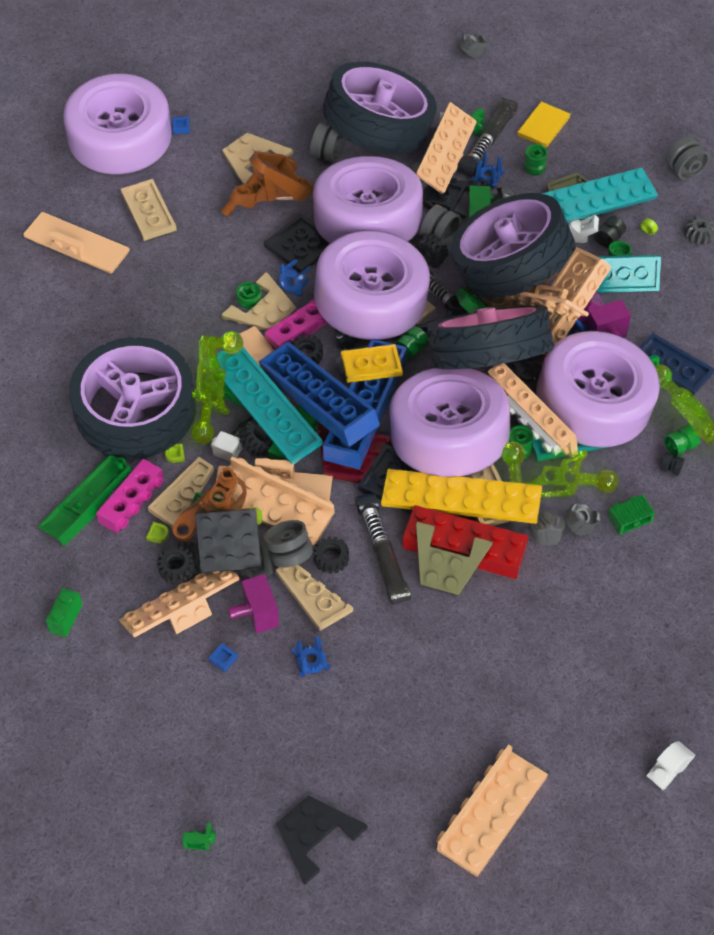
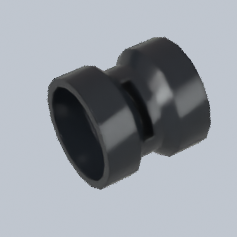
[660,452,685,476]

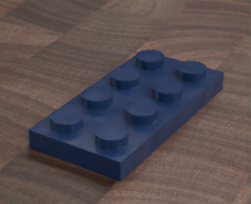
[639,333,714,397]

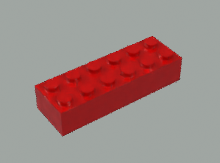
[403,505,529,579]

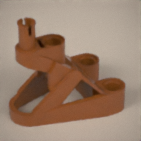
[221,151,314,217]
[172,467,247,543]

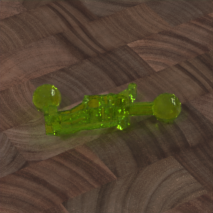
[191,331,244,444]
[655,364,714,445]
[501,441,619,498]

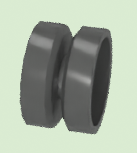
[310,121,346,164]
[665,136,710,180]
[420,204,461,249]
[264,520,314,568]

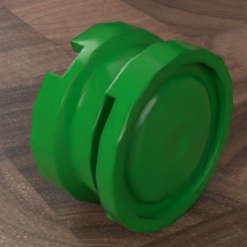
[236,282,262,309]

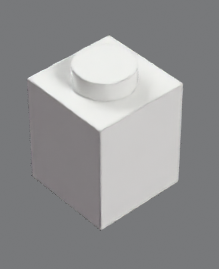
[211,431,242,461]

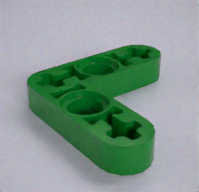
[456,286,489,314]

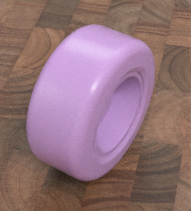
[63,73,172,175]
[313,156,423,243]
[314,231,430,340]
[536,331,660,447]
[389,368,510,477]

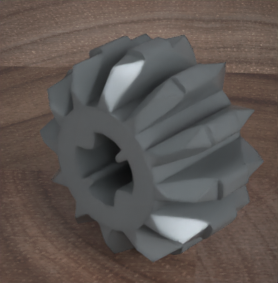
[685,216,714,245]

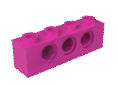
[265,299,327,350]
[96,459,164,533]

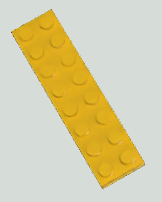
[381,469,542,524]

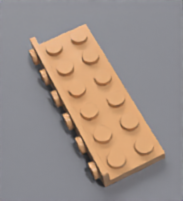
[543,247,611,356]
[488,363,578,459]
[213,456,335,547]
[436,745,548,877]

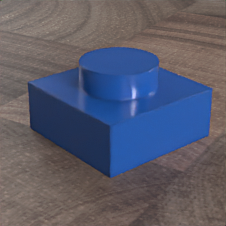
[172,116,190,134]
[209,643,238,672]

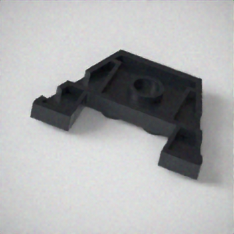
[423,177,488,226]
[276,795,368,885]

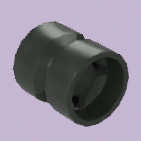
[594,216,627,249]

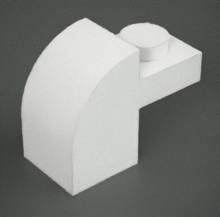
[568,214,599,243]
[647,741,695,790]

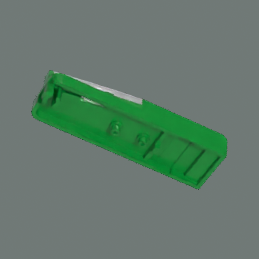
[37,455,132,546]

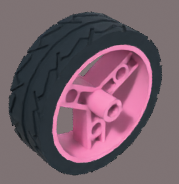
[427,305,554,369]

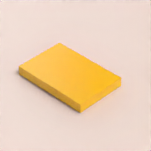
[517,102,570,148]
[341,344,403,383]

